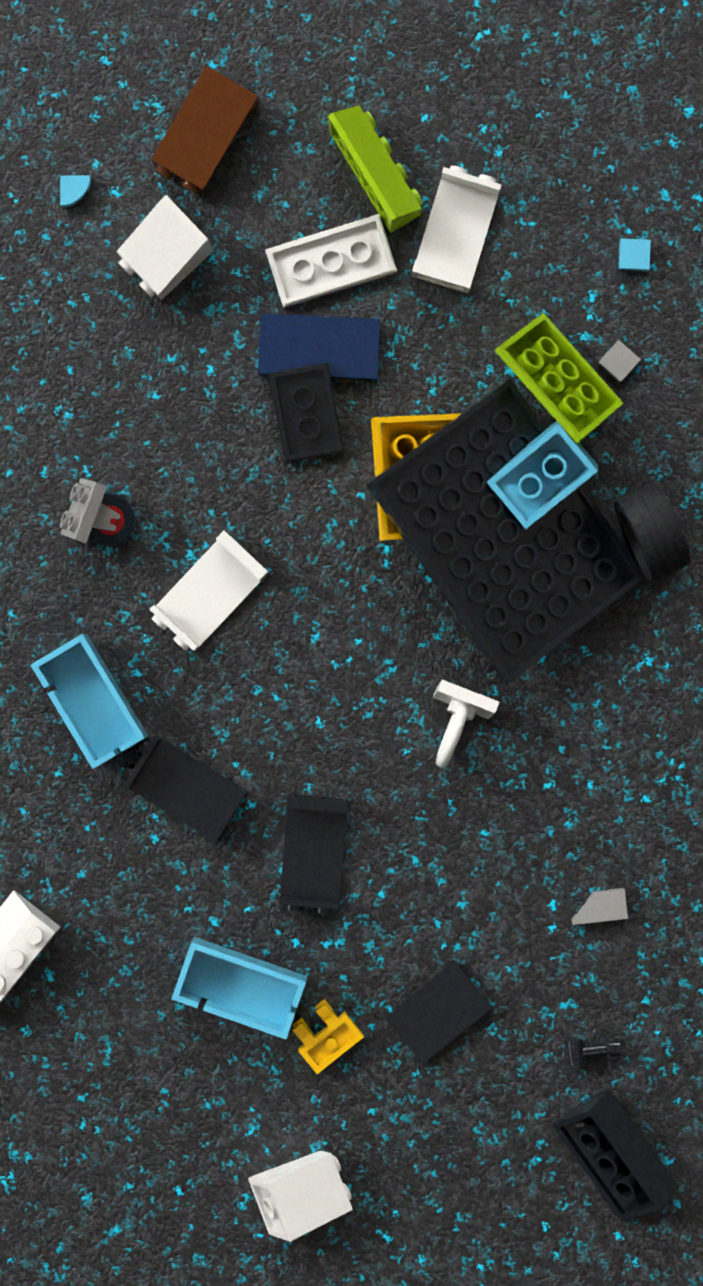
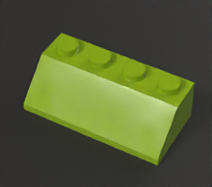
[328,105,423,233]

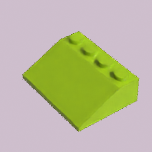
[495,313,623,443]

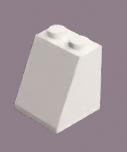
[117,195,213,300]
[248,1151,353,1242]

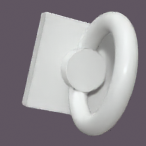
[433,680,499,768]

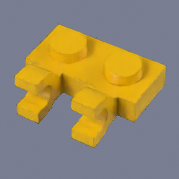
[292,999,364,1074]

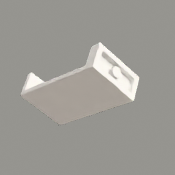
[411,166,502,294]
[149,530,269,651]

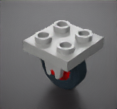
[60,478,135,547]

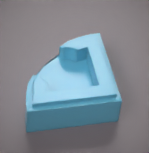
[60,175,92,208]

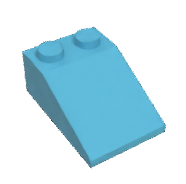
[487,421,598,529]

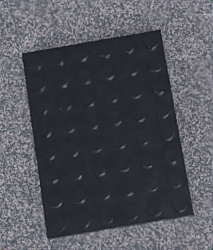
[365,379,645,684]

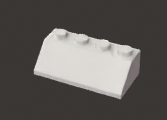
[0,890,61,1003]

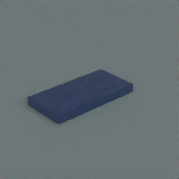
[258,314,380,380]

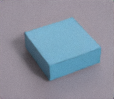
[618,238,651,272]

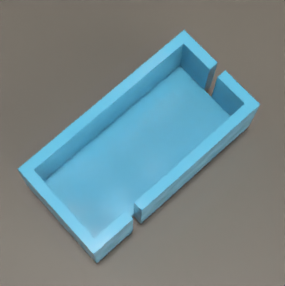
[30,634,149,769]
[172,937,307,1040]

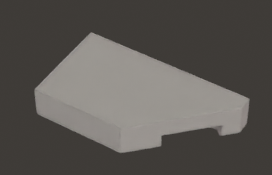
[571,888,628,925]

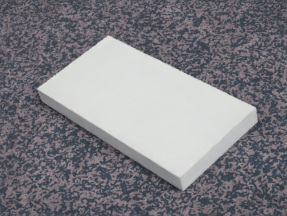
[265,214,397,308]

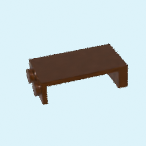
[151,66,260,196]

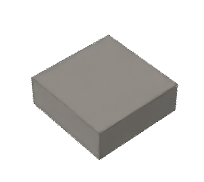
[597,340,641,383]

